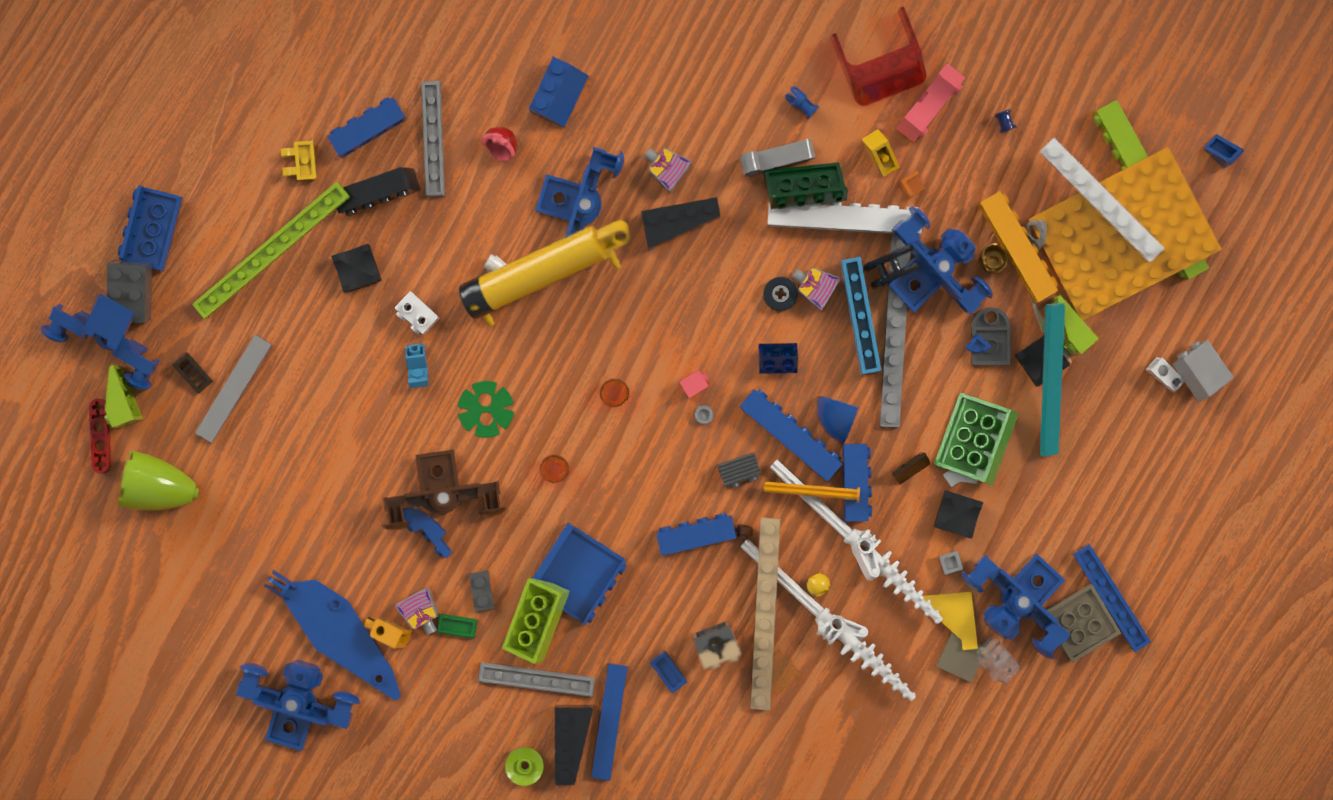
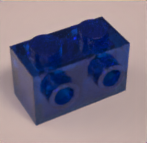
[758,343,798,374]

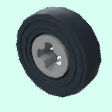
[763,277,798,311]

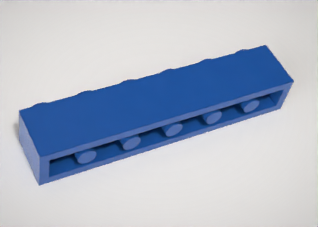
[739,389,842,481]

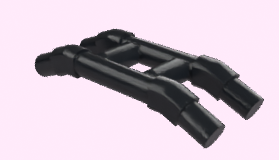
[863,244,921,289]

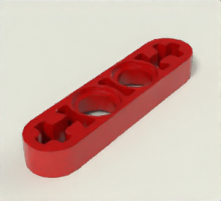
[89,399,111,473]

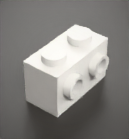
[395,291,440,335]

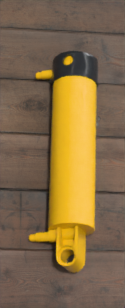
[459,221,629,326]

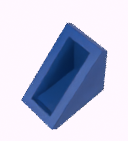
[1204,134,1244,168]

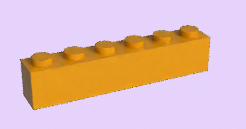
[977,191,1058,303]

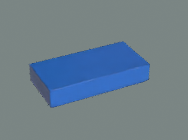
[649,651,688,693]

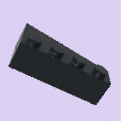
[337,167,421,216]
[555,705,594,785]

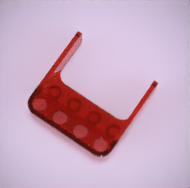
[831,6,927,106]

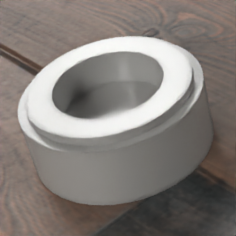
[694,405,713,424]

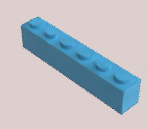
[840,257,882,375]

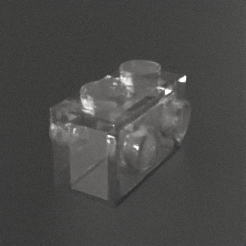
[975,638,1021,684]

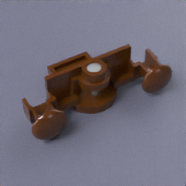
[382,450,507,530]

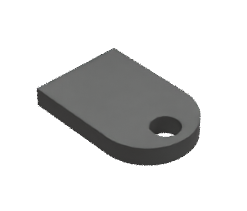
[971,307,1011,365]

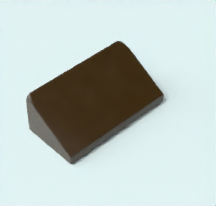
[892,452,930,485]

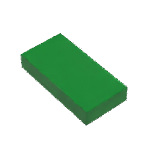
[436,613,478,638]

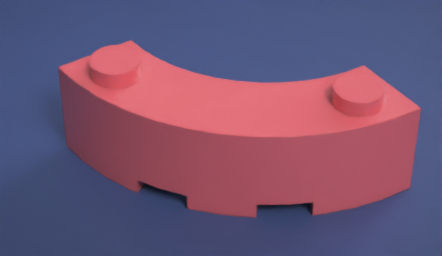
[896,64,965,142]

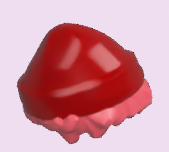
[481,127,517,162]

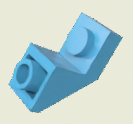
[405,344,429,388]

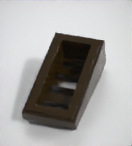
[172,352,213,394]

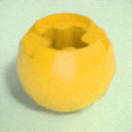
[806,573,831,597]

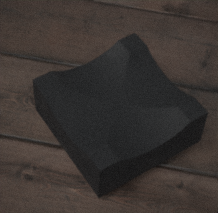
[331,244,382,293]
[1015,335,1070,387]
[933,490,983,539]

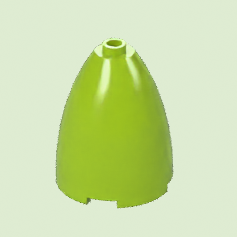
[118,450,199,511]

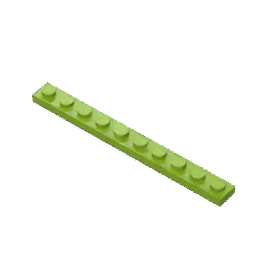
[192,182,350,319]

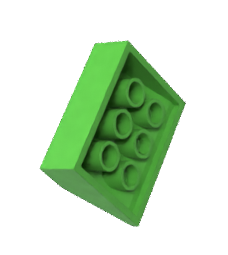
[934,393,1019,486]

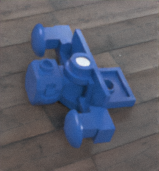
[887,207,993,314]
[961,554,1071,659]
[236,660,360,751]

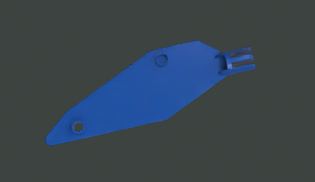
[263,570,400,700]

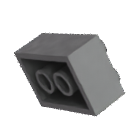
[107,261,152,323]

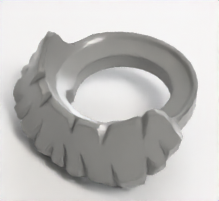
[1026,220,1047,250]

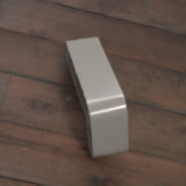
[739,139,816,177]

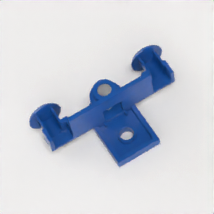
[535,147,624,270]

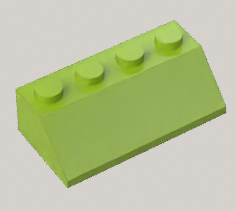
[502,578,570,664]

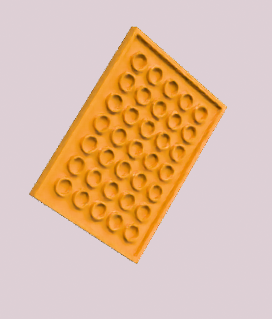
[1028,147,1222,320]

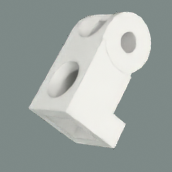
[1145,357,1184,393]

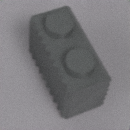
[717,452,761,489]

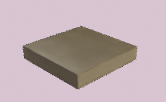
[936,631,987,683]

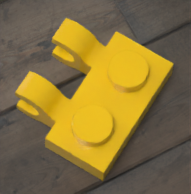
[281,140,317,181]

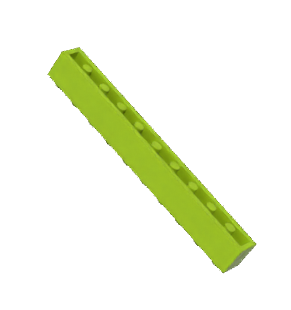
[1093,100,1209,280]

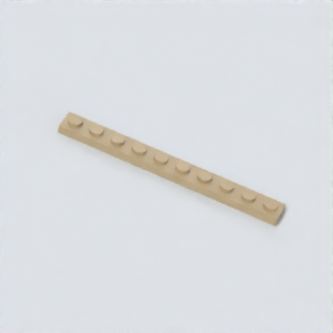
[751,517,781,710]

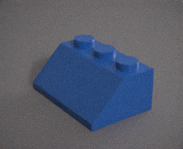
[529,56,589,128]

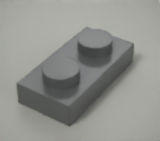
[469,570,495,612]

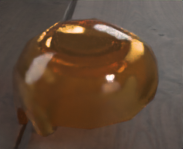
[599,378,629,407]
[540,454,569,484]

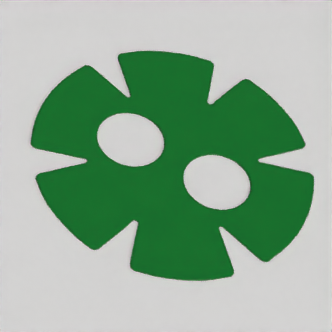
[458,381,514,438]

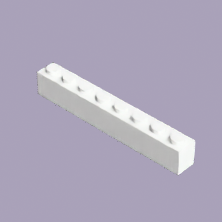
[1039,138,1164,262]
[767,202,923,235]

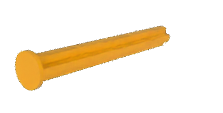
[763,482,860,502]

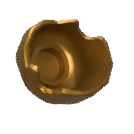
[979,243,1008,274]

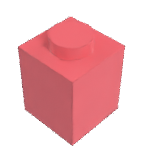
[679,370,709,398]

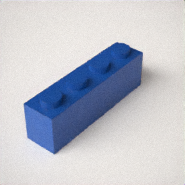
[327,97,407,158]
[842,444,872,521]
[656,512,736,556]

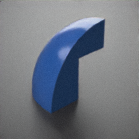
[817,396,858,444]

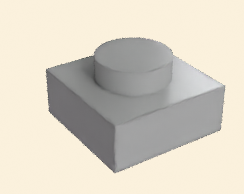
[938,550,963,575]

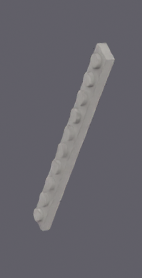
[880,235,910,428]

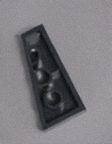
[641,197,720,251]

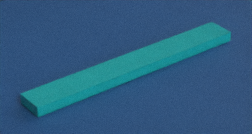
[1040,303,1065,457]

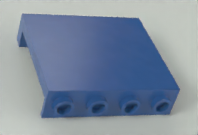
[533,522,627,625]

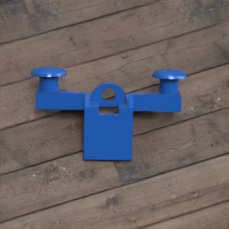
[41,294,160,390]

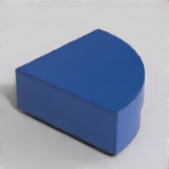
[964,334,992,353]

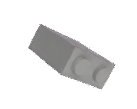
[1173,339,1234,402]

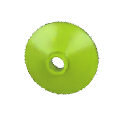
[505,747,544,786]

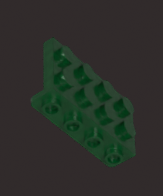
[764,162,848,209]

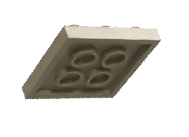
[1047,583,1121,663]

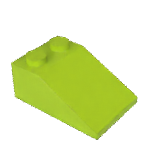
[1051,295,1099,355]
[105,365,143,428]

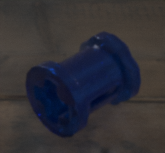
[995,109,1017,133]

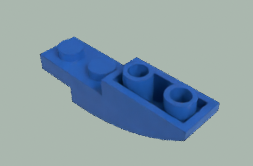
[403,507,453,558]

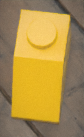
[862,129,899,177]

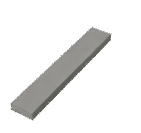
[421,81,445,197]
[195,335,272,443]
[478,662,595,697]

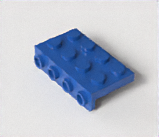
[118,185,183,271]

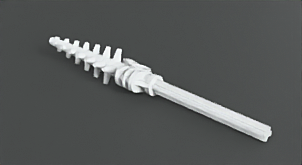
[769,460,943,624]
[740,539,916,701]

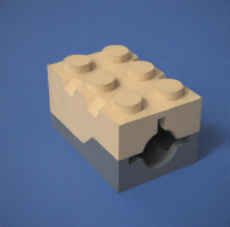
[692,620,741,670]

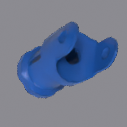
[785,86,819,119]

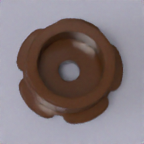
[735,524,753,539]

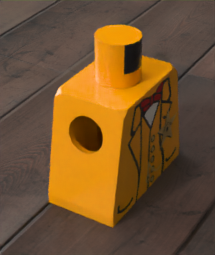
[364,617,413,649]

